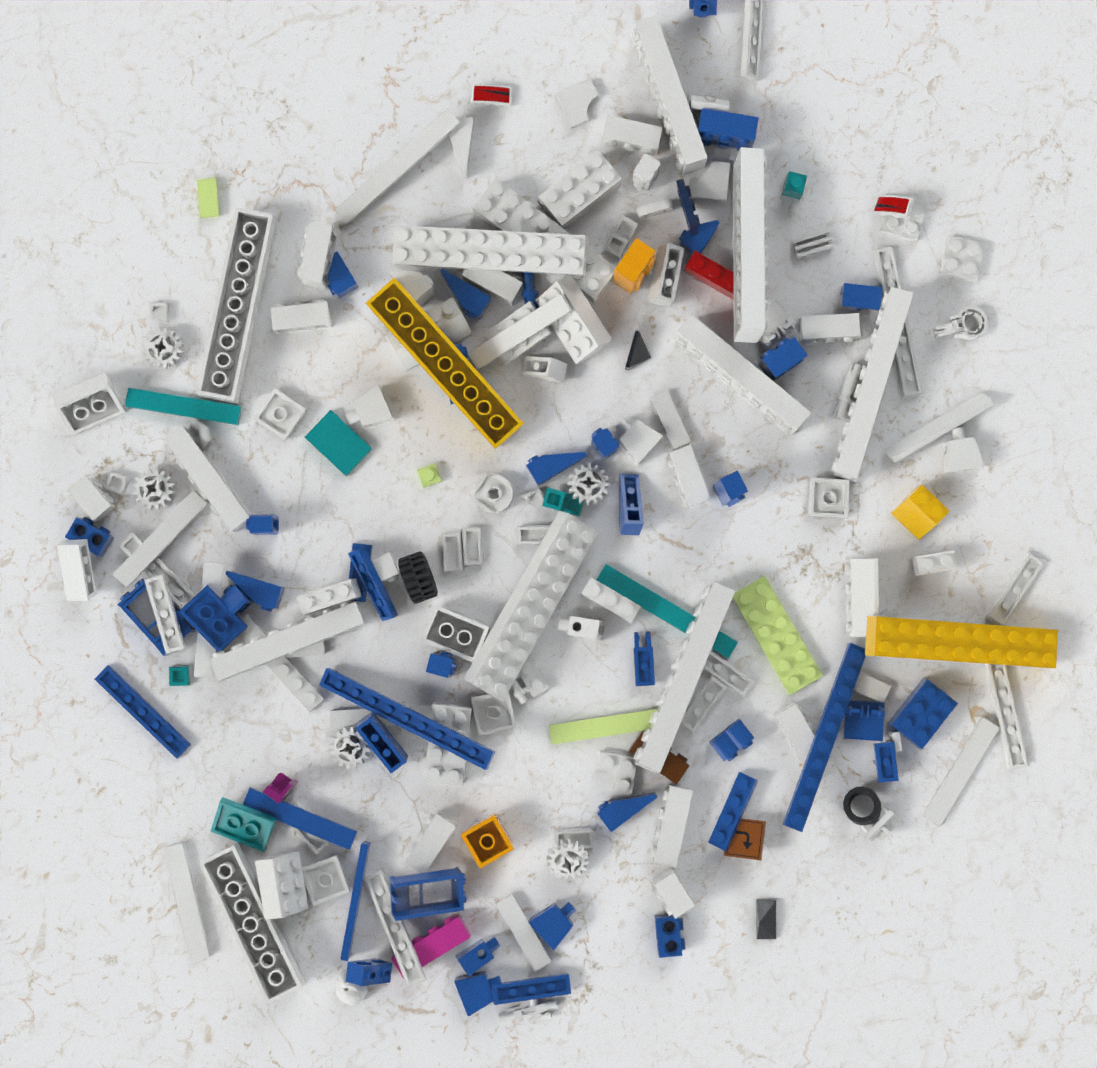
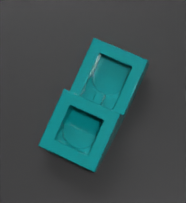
[542,487,584,517]

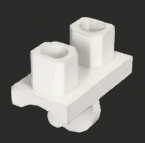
[860,807,895,841]

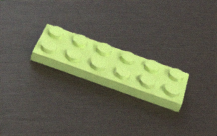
[733,576,823,695]

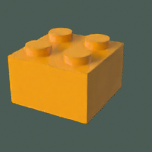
[461,813,514,869]

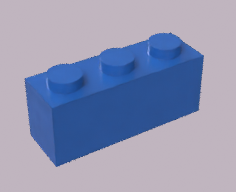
[355,712,408,773]

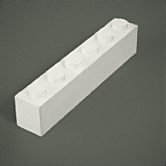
[164,426,250,532]

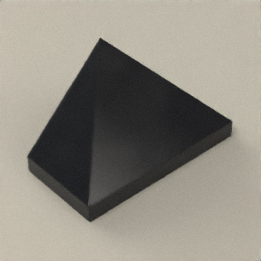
[625,330,651,371]
[756,899,776,939]

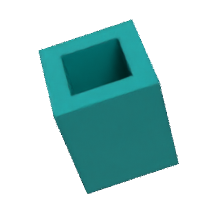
[782,171,807,200]

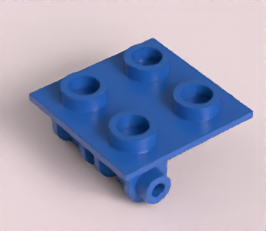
[844,700,885,741]

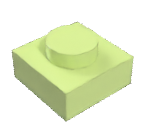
[417,463,442,488]

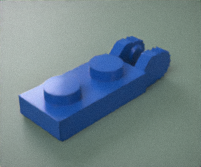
[633,631,655,686]

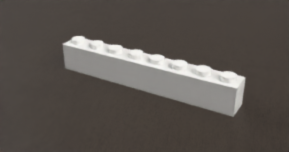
[209,600,364,682]

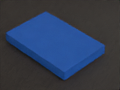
[179,585,248,652]

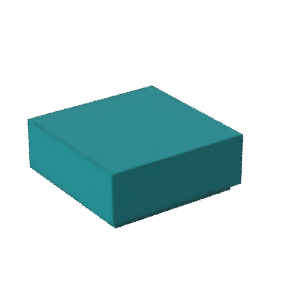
[169,666,190,686]

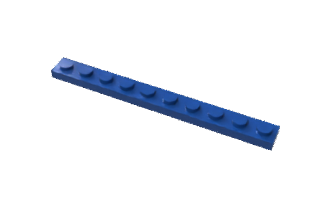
[782,643,866,832]
[319,668,496,770]

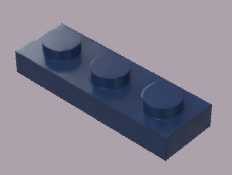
[676,179,700,236]

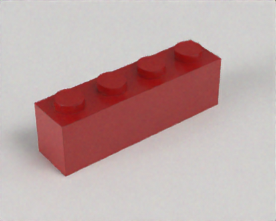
[684,251,734,300]

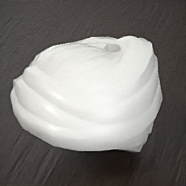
[335,969,368,1005]

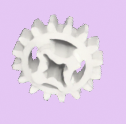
[141,327,184,369]
[568,463,609,506]
[132,468,175,510]
[329,726,371,769]
[547,839,589,880]

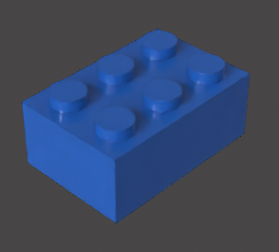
[697,108,759,151]
[887,678,958,749]

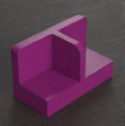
[263,773,298,804]

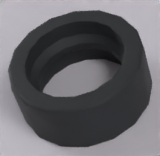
[843,786,882,825]

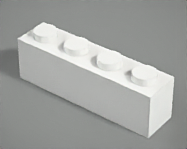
[773,703,835,779]
[650,784,693,868]

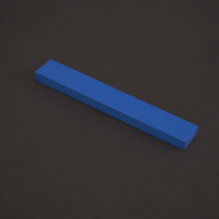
[94,665,192,759]
[243,787,358,850]
[340,841,371,961]

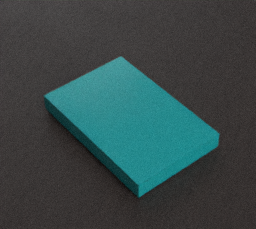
[305,410,372,477]
[210,797,276,852]

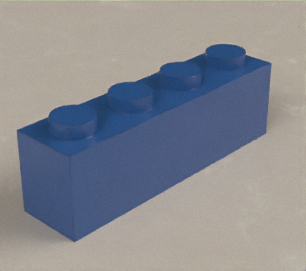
[713,470,748,507]

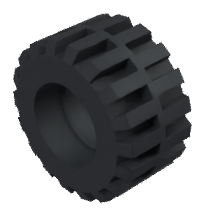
[398,551,438,604]

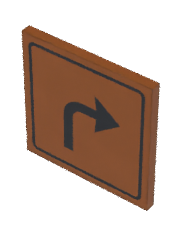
[724,818,766,861]

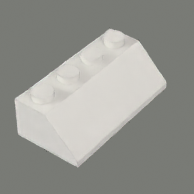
[386,297,473,371]
[845,558,879,637]

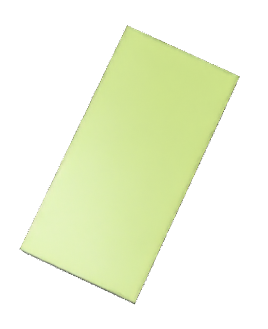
[197,178,220,218]

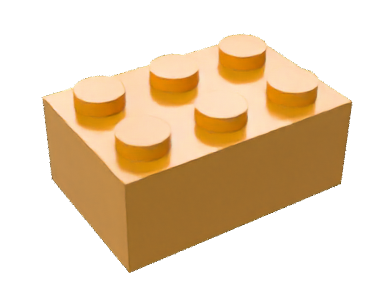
[613,238,656,294]

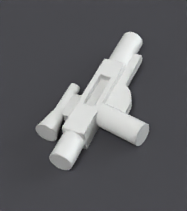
[499,999,557,1023]

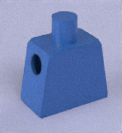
[528,902,576,951]
[455,937,501,976]
[454,971,502,1016]

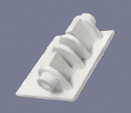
[759,300,799,351]

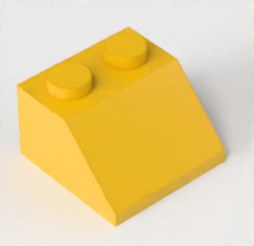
[891,484,950,540]

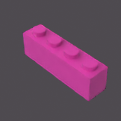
[391,914,471,979]

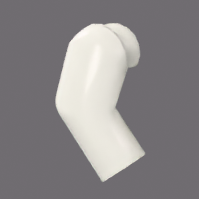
[190,419,212,446]

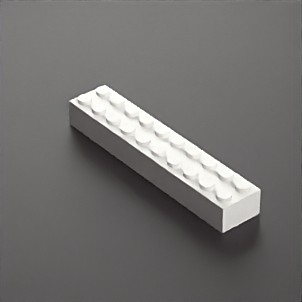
[733,147,768,343]
[196,207,277,404]
[392,225,588,276]
[831,287,913,482]
[464,511,598,701]
[633,582,735,773]

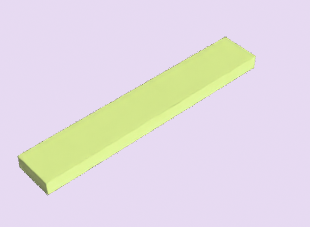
[549,709,657,744]

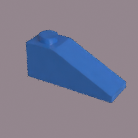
[440,268,492,320]
[526,452,587,486]
[619,474,644,535]
[225,571,285,612]
[597,792,658,832]

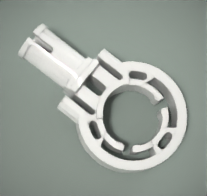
[933,306,988,340]

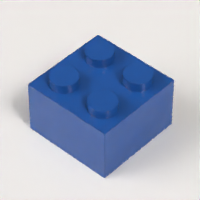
[758,337,808,381]

